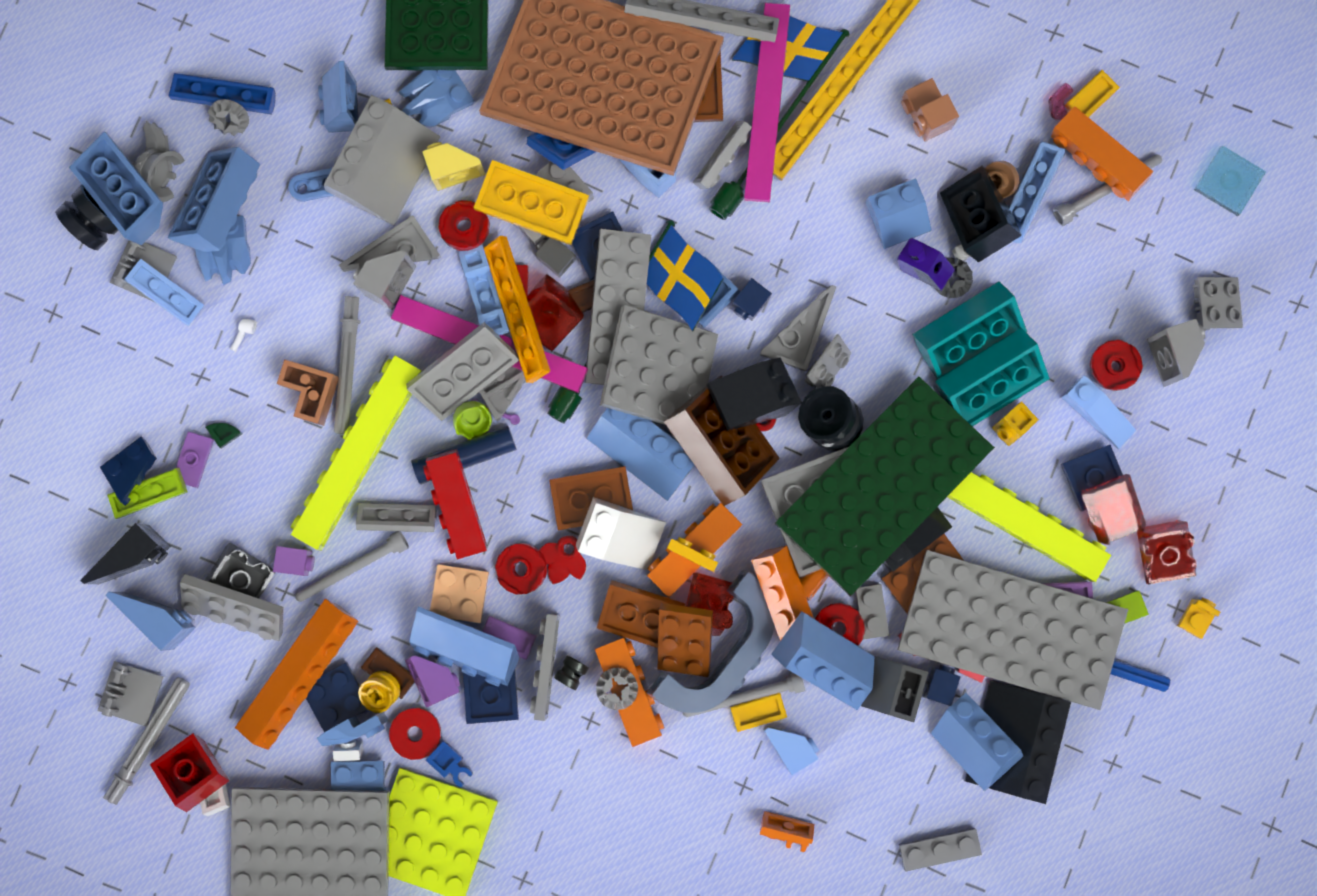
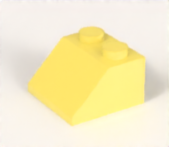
[422,142,486,191]

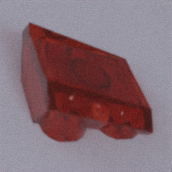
[1082,474,1146,545]
[1137,520,1197,584]
[686,572,734,636]

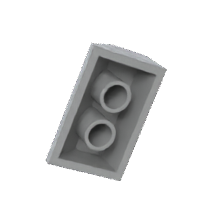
[353,250,416,310]
[1147,319,1205,387]

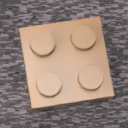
[430,564,489,623]

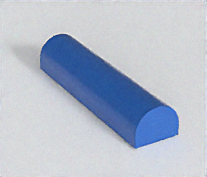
[169,73,276,115]

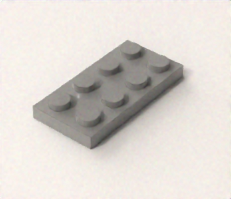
[406,322,519,421]
[180,574,284,641]
[530,614,560,721]

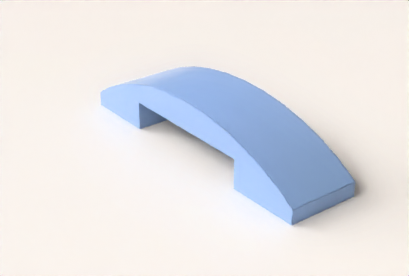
[458,245,509,335]

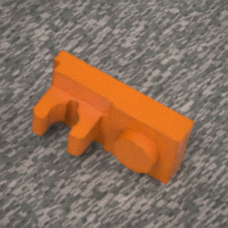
[760,811,815,852]

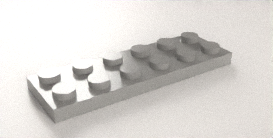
[585,229,651,385]

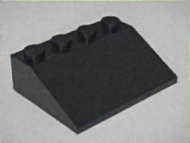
[964,680,1071,804]

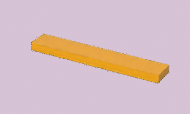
[484,235,550,383]

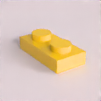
[667,537,718,572]

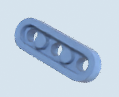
[289,168,334,202]

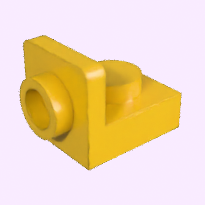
[992,401,1039,446]
[1177,597,1221,639]

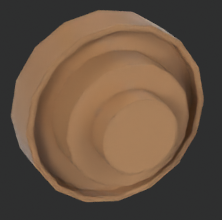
[985,160,1019,199]

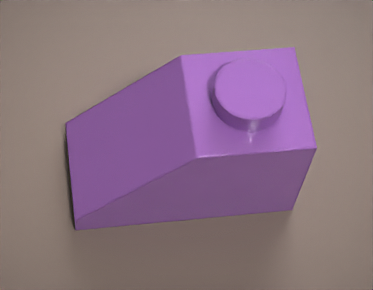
[405,655,460,708]

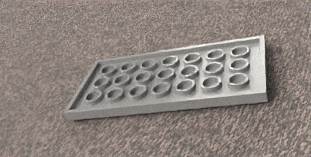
[897,550,1128,710]

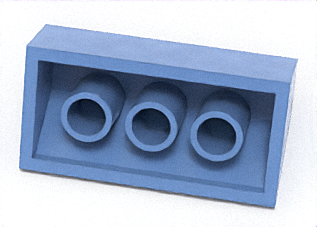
[69,132,164,245]
[168,147,260,252]
[586,408,695,501]
[409,606,520,686]
[771,611,875,710]

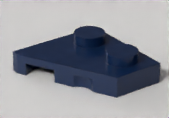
[100,437,157,505]

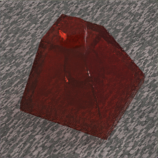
[527,274,584,352]

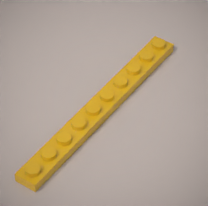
[773,0,920,181]

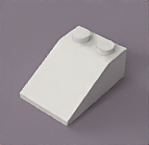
[576,497,666,570]

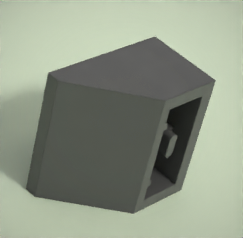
[861,656,928,722]

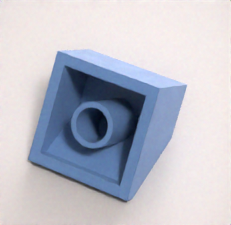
[865,178,932,249]

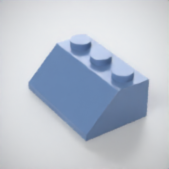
[931,693,1023,792]

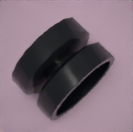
[55,185,118,251]
[798,386,864,451]

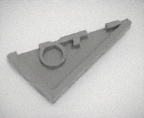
[339,215,441,272]
[760,285,836,371]

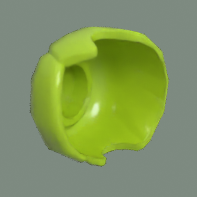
[453,401,492,440]

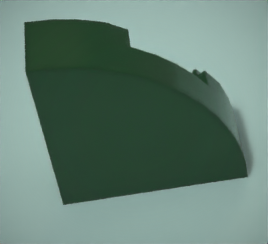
[205,423,242,449]

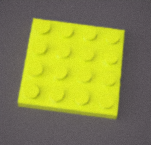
[388,767,498,896]

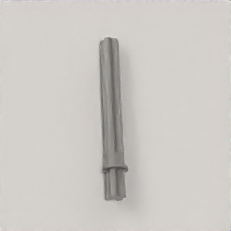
[334,296,361,434]
[103,677,190,805]

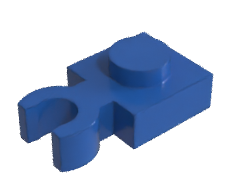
[426,740,473,787]

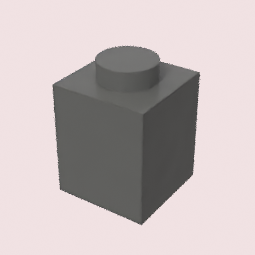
[535,237,576,278]

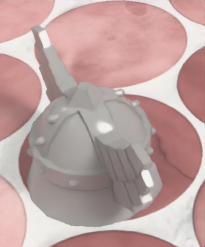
[132,121,185,202]

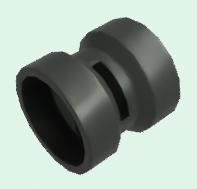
[554,655,589,691]

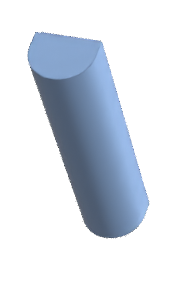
[1009,141,1065,243]

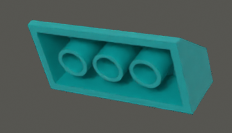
[912,281,1027,380]
[935,328,1050,426]

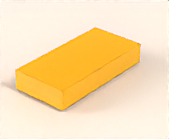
[1065,70,1120,117]
[730,693,787,732]

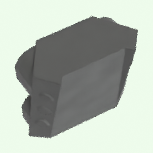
[205,543,275,599]

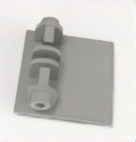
[109,240,177,302]
[1192,277,1243,331]
[805,334,851,389]
[97,661,163,726]

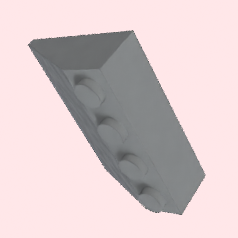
[324,95,440,226]

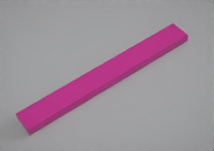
[744,3,790,203]
[391,295,589,393]

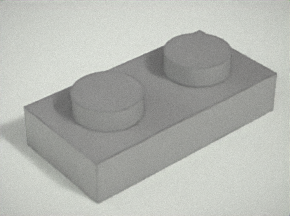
[855,584,889,639]

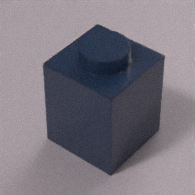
[732,278,772,321]
[923,665,961,706]

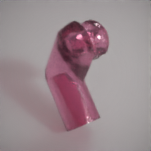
[1048,83,1073,120]

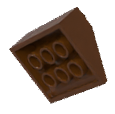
[664,375,780,506]

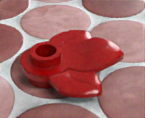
[539,536,586,584]

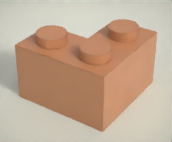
[901,78,959,142]
[277,359,338,426]

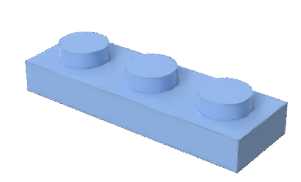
[125,259,204,327]

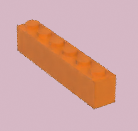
[235,598,359,750]

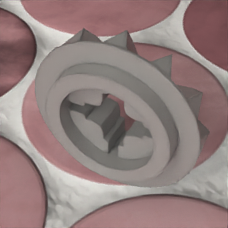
[208,99,249,136]
[596,668,638,710]

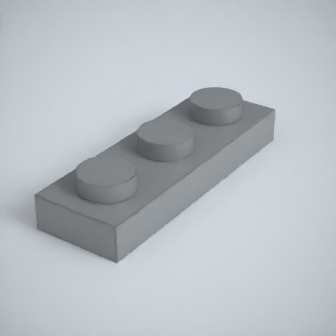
[693,121,752,189]
[356,503,437,532]
[899,828,982,872]

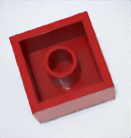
[150,733,230,812]

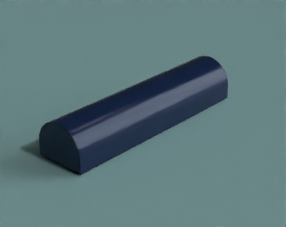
[411,426,517,484]

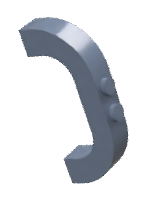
[646,571,775,713]

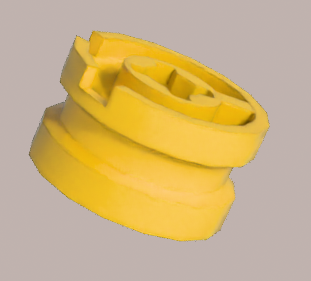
[358,671,400,713]

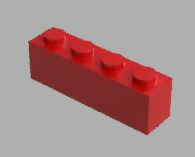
[423,449,488,560]

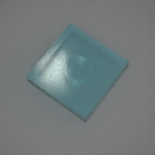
[1194,145,1266,216]

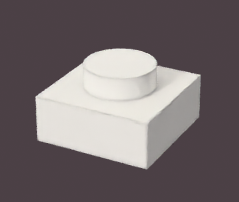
[333,739,363,761]
[200,784,231,816]

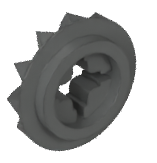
[934,257,973,298]

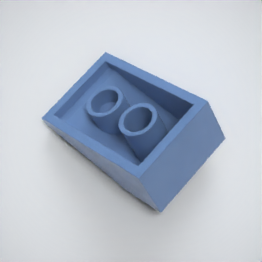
[318,61,359,133]
[105,592,196,651]

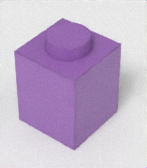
[273,546,315,576]

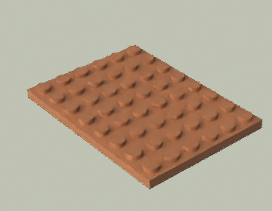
[479,0,724,176]

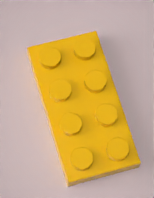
[474,160,590,245]

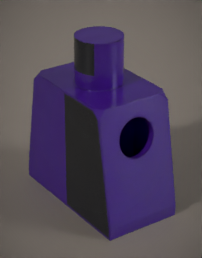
[897,238,955,291]

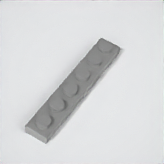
[625,0,779,42]

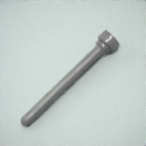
[1053,154,1162,226]
[295,531,409,602]
[683,673,805,717]

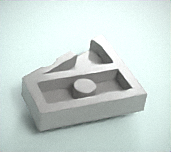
[479,367,526,421]

